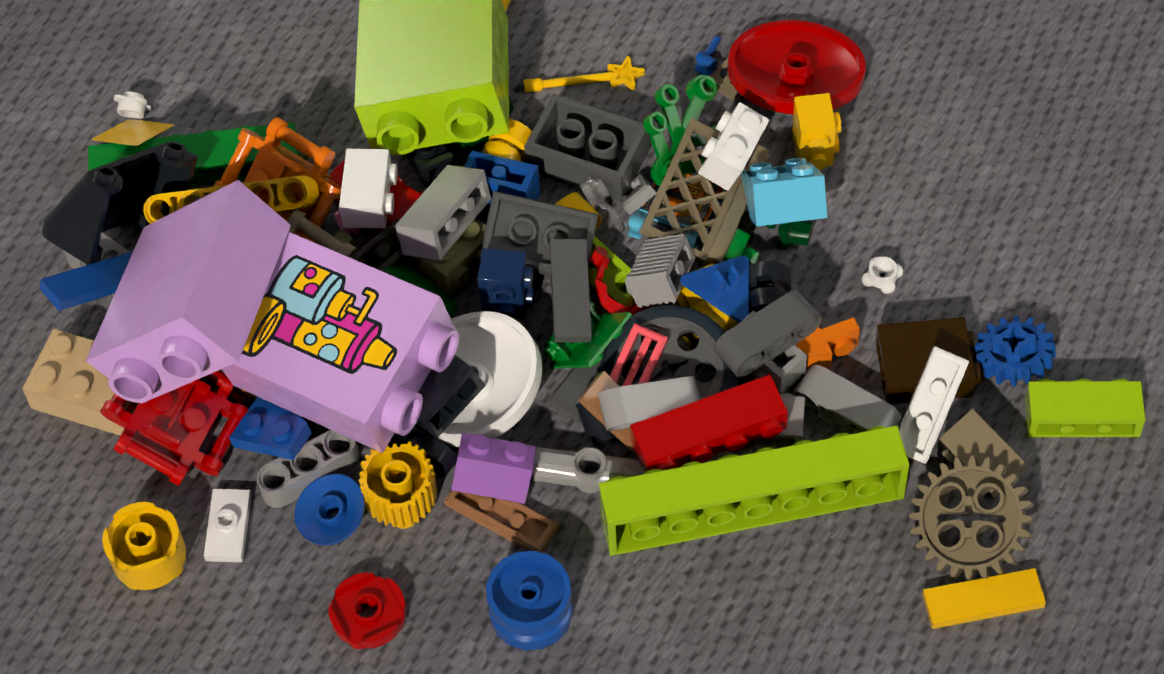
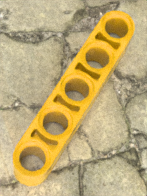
[143,175,319,223]

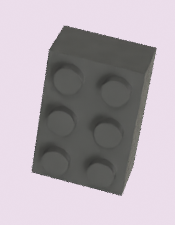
[524,93,649,202]

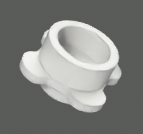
[114,92,151,119]
[862,257,903,294]

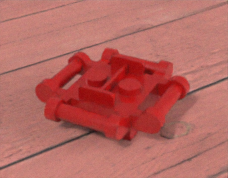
[100,370,248,486]

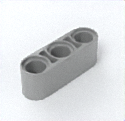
[792,365,902,435]
[598,376,700,431]
[257,430,360,508]

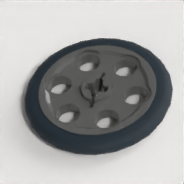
[600,305,738,400]

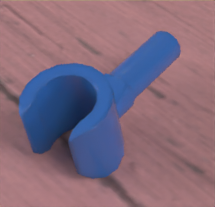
[694,36,721,76]

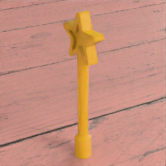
[523,56,645,93]

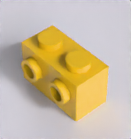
[792,93,841,171]

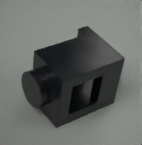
[406,144,455,188]

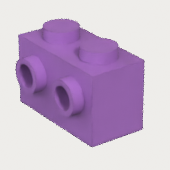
[451,432,536,504]

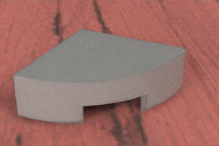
[622,173,657,215]

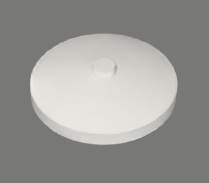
[414,311,542,447]

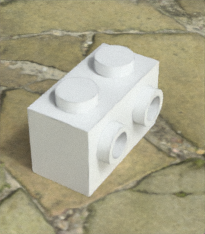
[698,102,769,191]
[339,149,397,228]

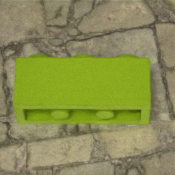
[1025,379,1145,437]

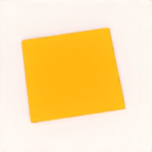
[91,119,174,146]

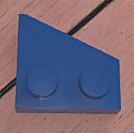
[229,397,312,460]

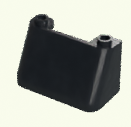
[42,141,198,265]

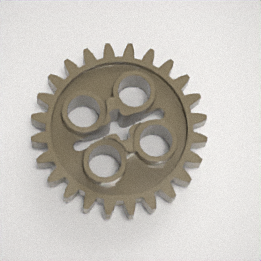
[909,456,1035,581]

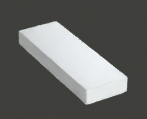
[899,347,969,464]

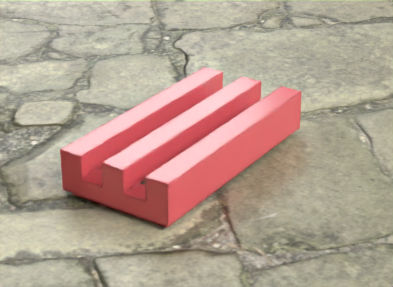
[610,323,669,386]

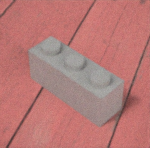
[395,165,491,260]

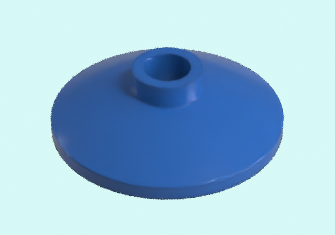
[294,474,366,546]

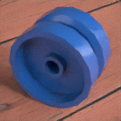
[486,551,573,651]

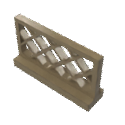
[639,118,770,269]

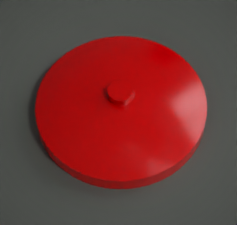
[727,20,866,115]

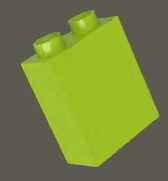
[354,0,509,155]

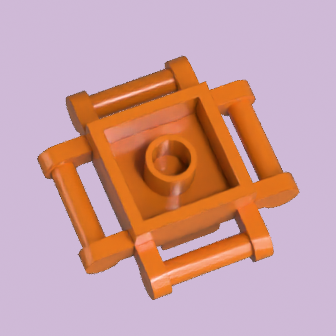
[213,117,342,244]

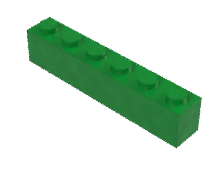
[88,122,300,187]

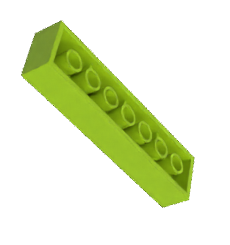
[598,425,909,556]

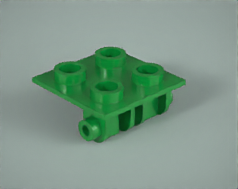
[543,300,632,369]

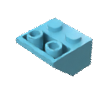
[741,158,827,227]

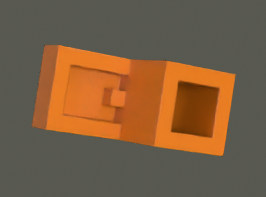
[795,317,860,371]

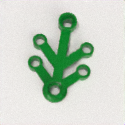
[643,75,718,186]

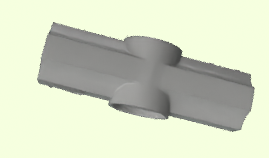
[532,447,644,493]

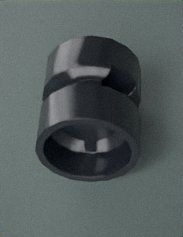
[749,261,791,314]

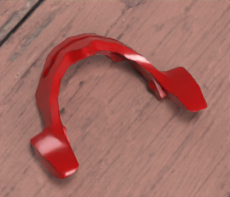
[589,246,666,316]

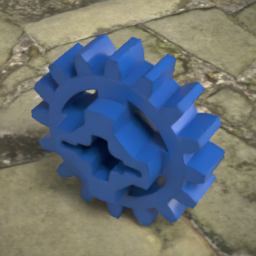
[974,316,1056,387]

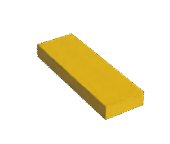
[922,568,1046,629]

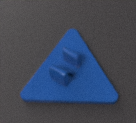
[680,255,749,323]

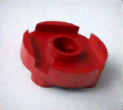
[328,572,406,649]

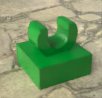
[722,229,760,266]

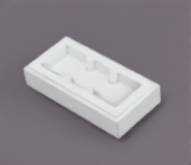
[204,489,251,562]

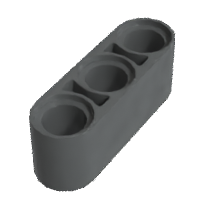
[714,290,822,378]

